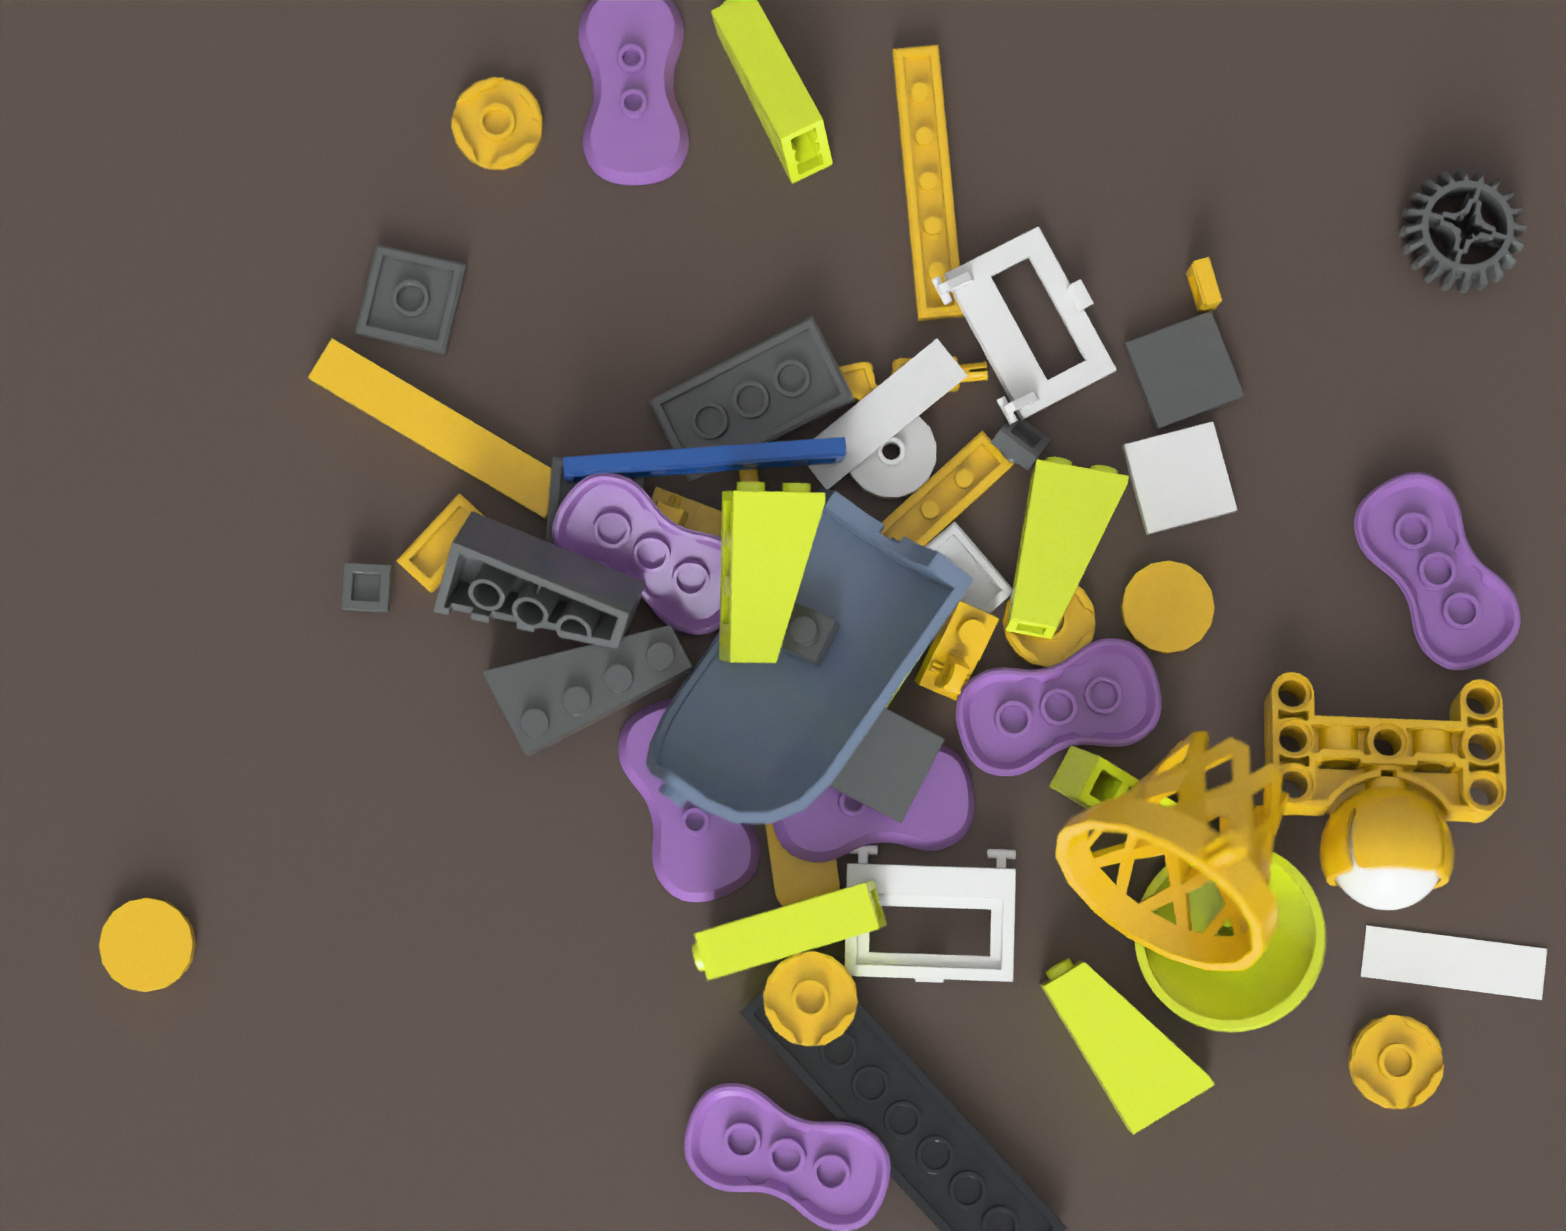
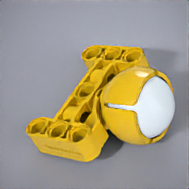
[1264,672,1506,910]

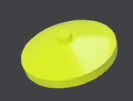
[1135,852,1327,1032]

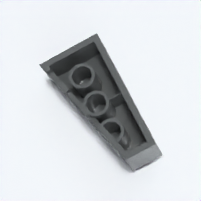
[433,511,646,649]
[482,625,693,757]

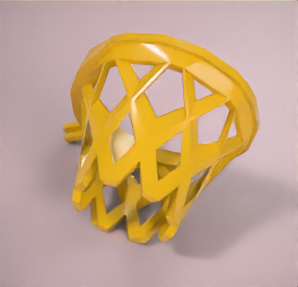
[1056,731,1289,971]

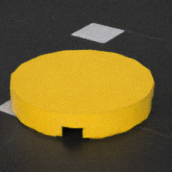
[451,77,544,170]
[1120,560,1215,654]
[1002,586,1096,668]
[99,897,196,992]
[763,951,858,1046]
[1348,1014,1444,1109]

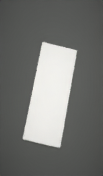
[808,339,967,490]
[1361,925,1547,1000]

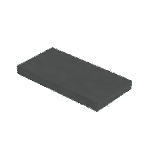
[649,316,855,484]

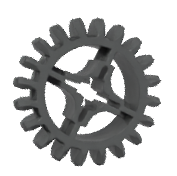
[1399,168,1527,293]

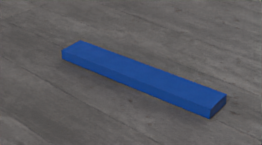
[563,437,846,483]

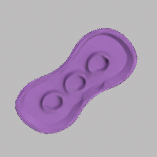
[578,0,689,186]
[1354,472,1521,670]
[552,473,721,635]
[956,638,1162,776]
[618,698,760,902]
[773,745,975,862]
[684,1083,890,1231]

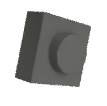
[991,412,1051,471]
[341,563,393,613]
[780,603,841,667]

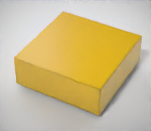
[1186,257,1222,314]

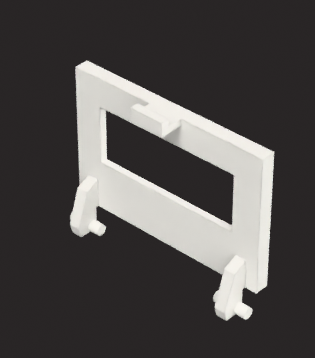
[931,226,1117,425]
[845,845,1016,983]

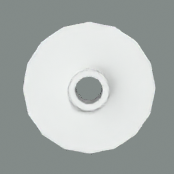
[849,416,937,499]

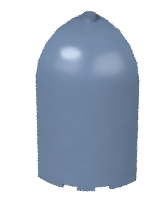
[646,489,974,824]

